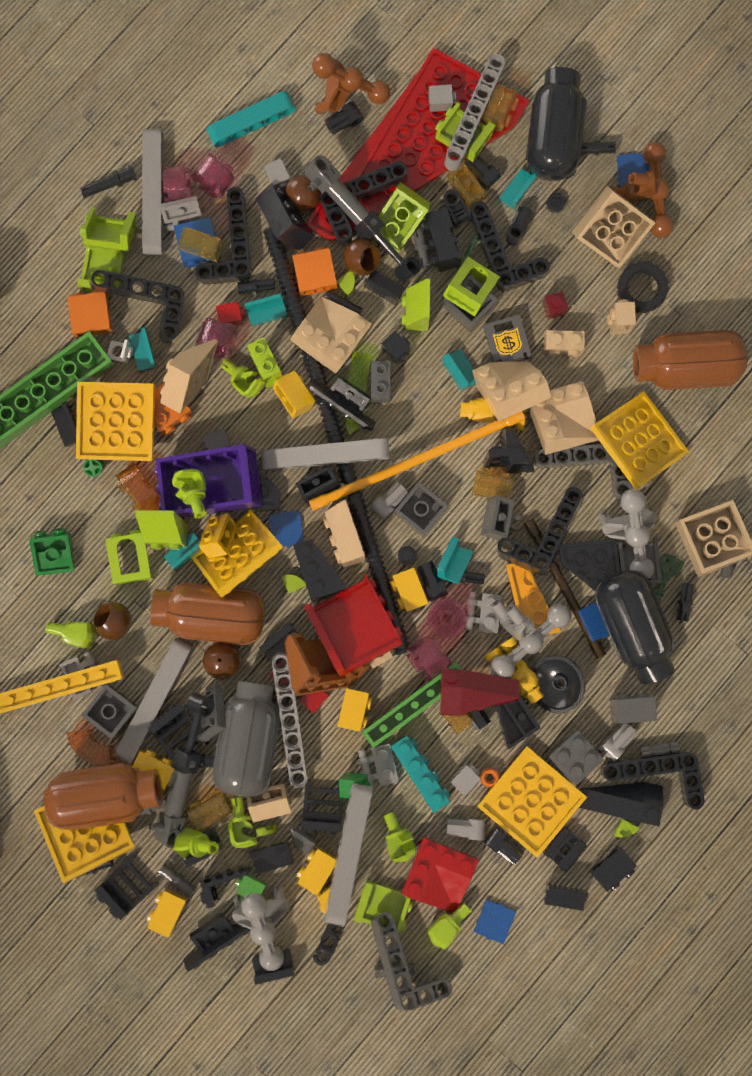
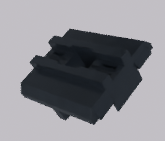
[543,826,587,872]

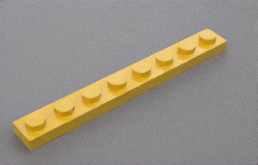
[0,660,124,713]

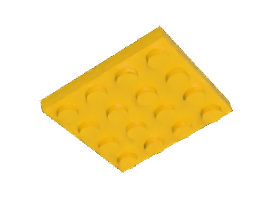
[76,382,155,461]
[590,391,689,490]
[191,509,283,598]
[477,746,587,858]
[34,806,136,883]

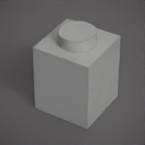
[428,85,456,112]
[264,158,290,190]
[450,764,481,796]

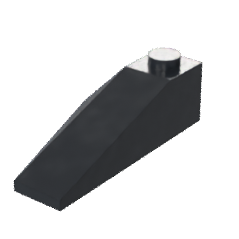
[579,782,663,827]

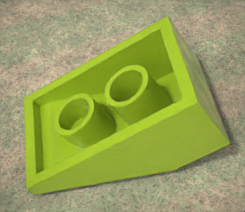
[372,182,431,253]
[402,279,430,331]
[135,510,188,550]

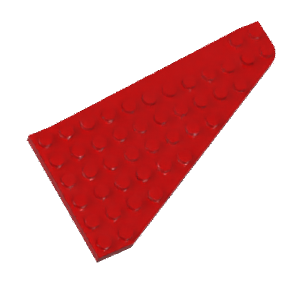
[306,47,530,241]

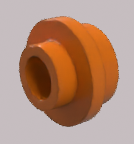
[480,767,500,787]

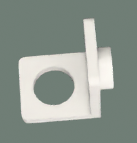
[107,339,133,364]

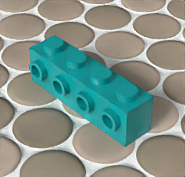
[390,735,450,813]

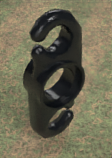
[313,923,345,965]

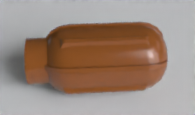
[633,330,748,390]
[150,583,265,645]
[44,763,163,830]

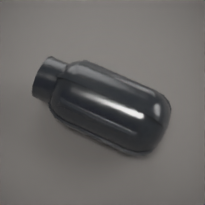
[526,67,587,181]
[595,570,675,684]

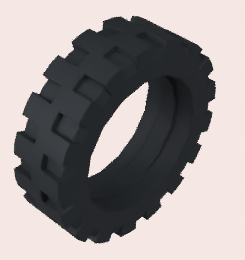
[617,261,669,314]

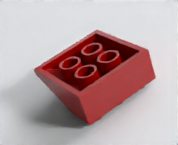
[401,836,479,913]

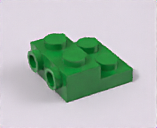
[29,528,75,576]

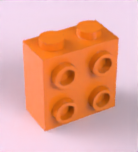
[292,247,337,297]
[67,290,113,338]
[154,382,193,436]

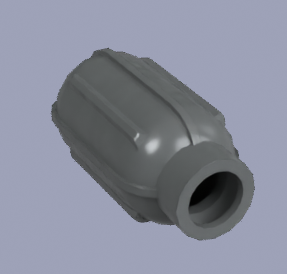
[213,681,280,797]

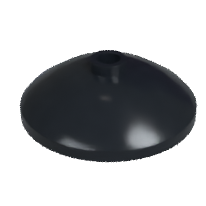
[532,655,586,714]

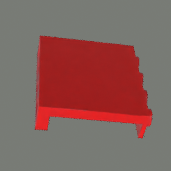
[304,574,403,677]

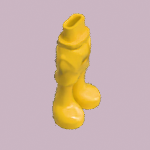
[460,397,525,431]
[485,636,544,705]

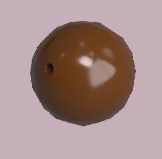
[285,175,321,212]
[343,238,381,276]
[93,602,132,640]
[202,642,241,680]

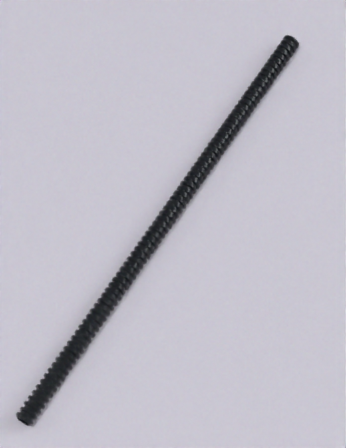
[263,227,412,655]

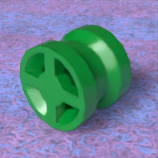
[83,459,105,477]

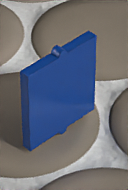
[617,152,649,187]
[269,511,304,548]
[578,603,609,642]
[473,899,516,944]

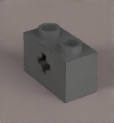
[371,361,390,403]

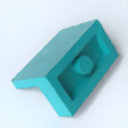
[499,168,537,210]
[245,293,288,327]
[129,327,158,373]
[441,349,476,392]
[163,532,201,572]
[437,536,473,584]

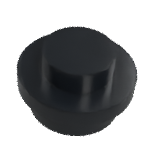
[398,546,417,565]

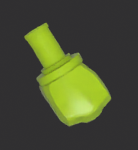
[220,358,266,398]
[172,469,207,518]
[45,620,97,648]
[228,797,257,848]
[383,811,416,862]
[173,828,219,858]
[427,902,472,950]

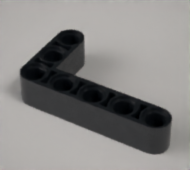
[320,161,407,246]
[195,186,252,285]
[470,201,550,292]
[89,270,184,343]
[497,487,582,576]
[600,752,705,809]

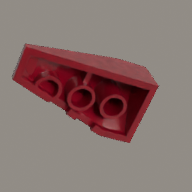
[440,669,520,716]

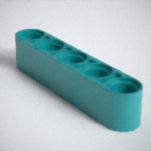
[206,91,296,148]

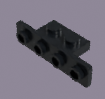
[308,376,376,431]
[183,912,251,972]

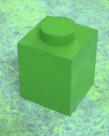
[235,873,267,897]

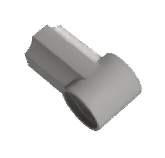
[370,482,409,520]
[598,723,638,762]
[446,818,485,840]

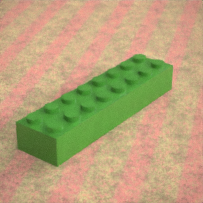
[0,331,115,449]

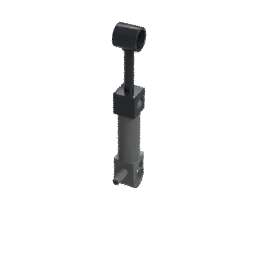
[305,155,420,282]
[149,692,214,848]

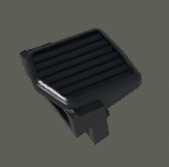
[483,428,535,474]

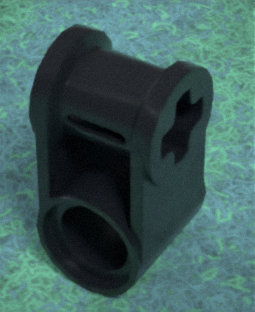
[442,189,472,228]

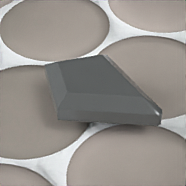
[290,826,317,853]

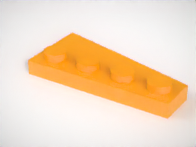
[506,564,561,635]

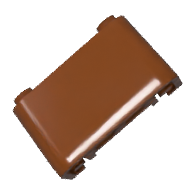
[285,633,371,695]

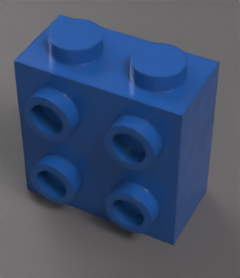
[174,217,221,268]

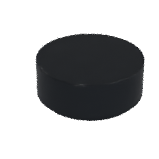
[546,193,566,213]

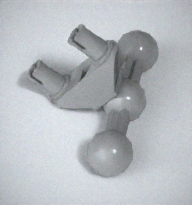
[599,489,657,579]
[490,599,572,678]
[232,885,289,971]

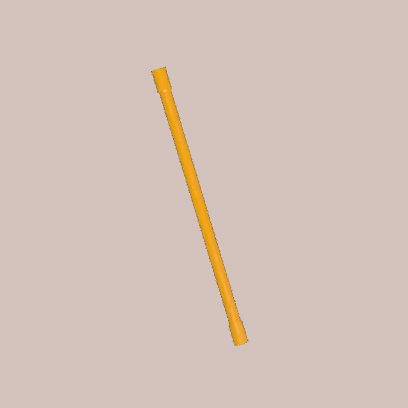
[308,411,525,511]

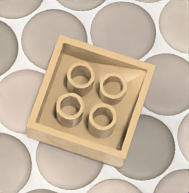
[572,186,655,269]
[290,296,372,374]
[160,339,218,414]
[472,360,551,422]
[528,381,598,455]
[323,500,365,568]
[676,500,752,577]

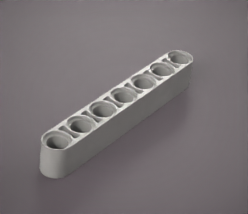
[444,54,505,171]
[142,129,164,255]
[260,438,390,471]
[114,637,194,766]
[272,652,307,788]
[324,783,373,926]

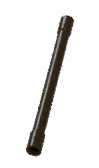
[523,518,607,659]

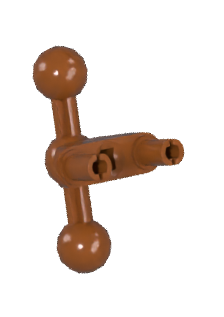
[312,53,391,114]
[609,142,674,238]

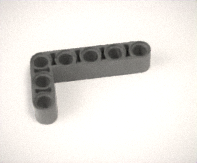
[533,444,633,500]
[371,912,452,1011]

